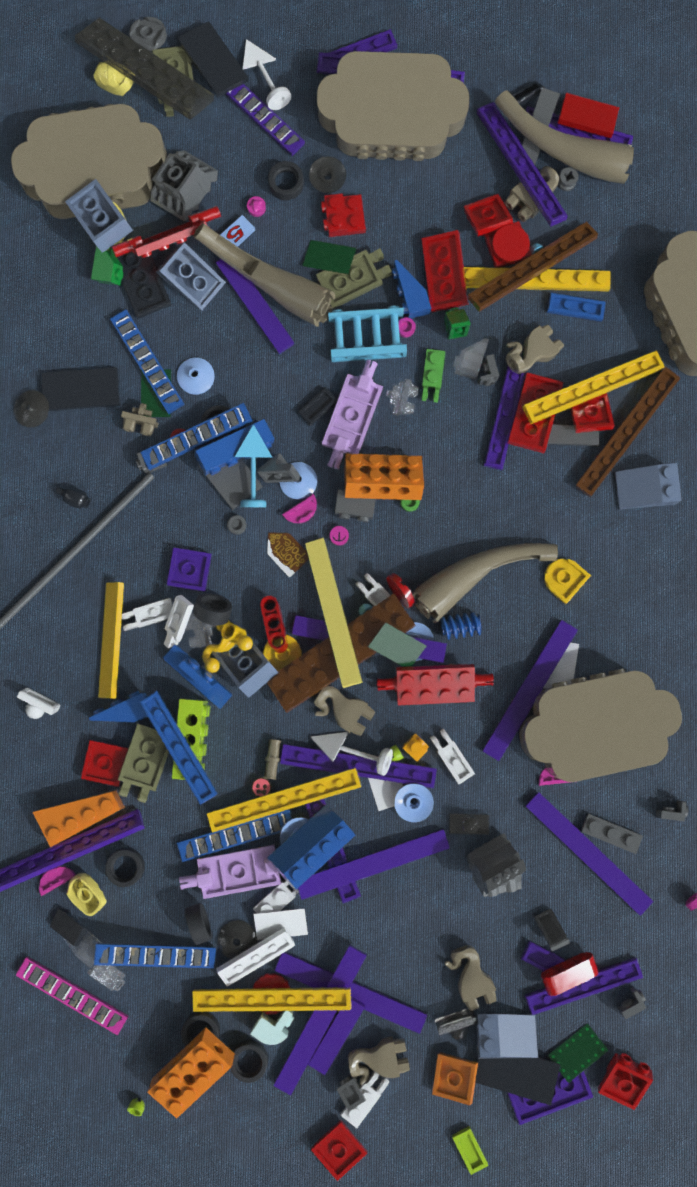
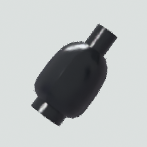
[56,487,91,509]

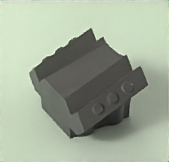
[150,150,218,221]
[466,833,526,897]

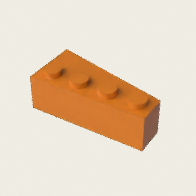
[33,790,125,847]

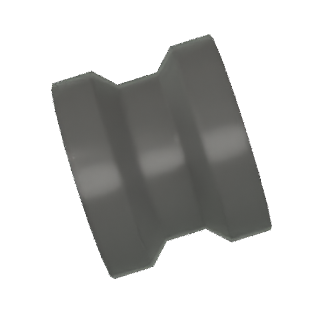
[558,167,579,191]

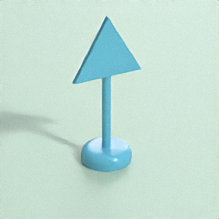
[234,424,272,507]

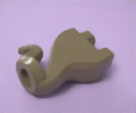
[505,166,559,222]
[506,325,564,374]
[314,686,375,736]
[445,945,497,1011]
[348,1036,410,1085]

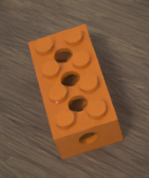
[344,454,424,500]
[147,1028,235,1119]

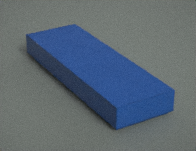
[547,293,606,322]

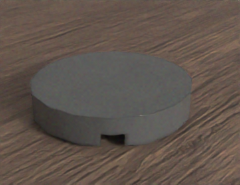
[129,17,167,51]

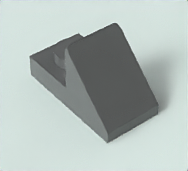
[257,453,300,483]

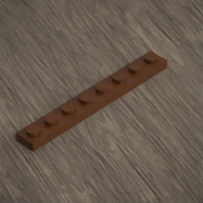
[468,221,598,312]
[575,367,680,497]

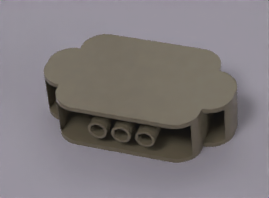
[317,51,469,161]
[11,104,168,219]
[644,231,697,376]
[519,669,682,782]

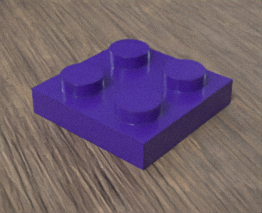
[167,547,212,592]

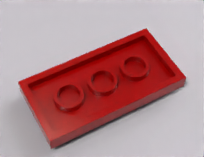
[422,230,469,312]
[507,372,564,453]

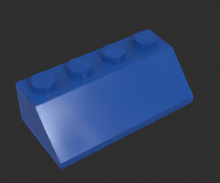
[267,805,355,889]

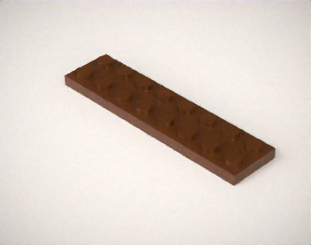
[267,593,416,713]

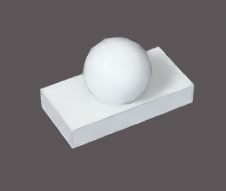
[17,688,61,719]

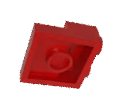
[321,193,366,237]
[598,1053,653,1110]

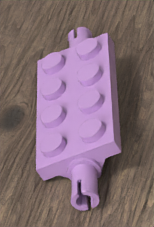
[322,360,383,470]
[179,844,281,899]

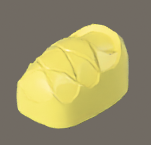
[94,62,134,96]
[66,873,107,916]

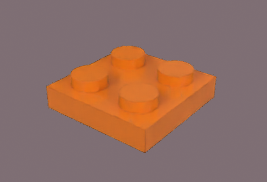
[432,1052,478,1105]

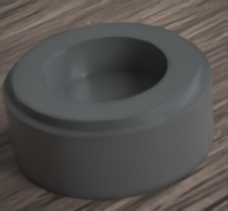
[227,515,247,535]

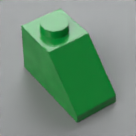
[91,246,123,286]
[444,308,471,340]

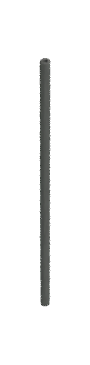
[0,472,155,629]

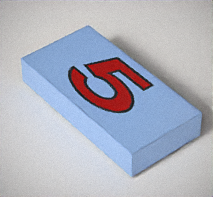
[221,215,255,247]

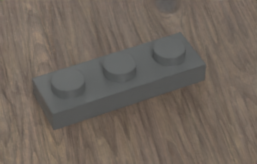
[580,813,643,854]

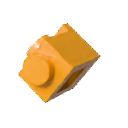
[402,734,429,761]

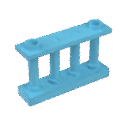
[328,306,407,362]

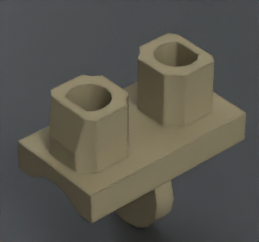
[121,403,159,437]

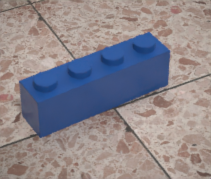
[195,419,275,475]

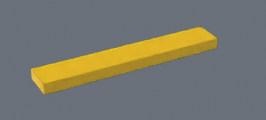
[98,582,124,699]

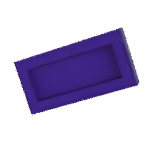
[521,940,565,971]

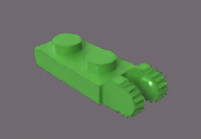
[422,349,445,403]

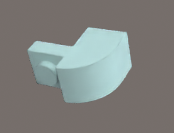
[250,1011,294,1045]

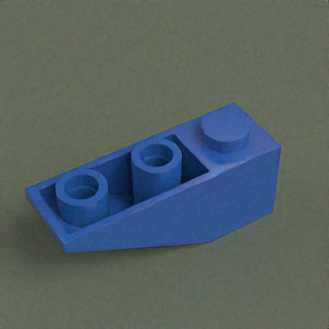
[391,260,431,319]
[89,691,148,722]

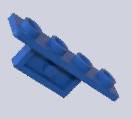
[164,645,232,709]

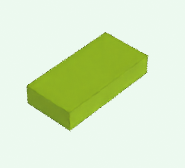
[452,1126,489,1175]

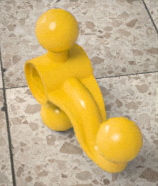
[202,621,253,673]

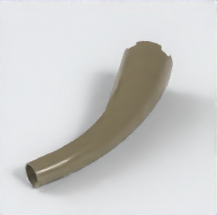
[495,90,634,184]
[193,223,335,327]
[412,543,558,623]

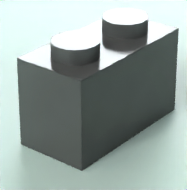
[335,489,376,522]

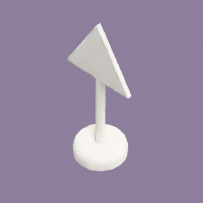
[243,39,291,110]
[311,732,393,775]

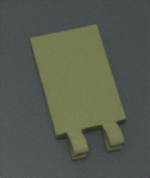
[153,46,196,117]
[316,249,392,309]
[118,724,169,803]

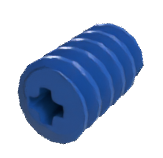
[440,612,481,640]

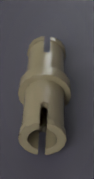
[264,739,281,780]

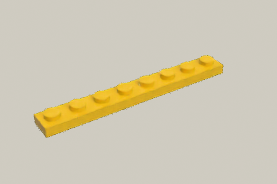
[464,267,610,292]
[522,350,665,424]
[207,768,362,832]
[192,987,351,1012]

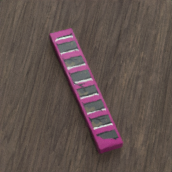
[16,956,128,1035]

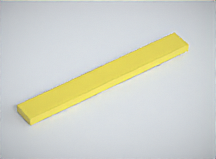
[305,538,363,688]

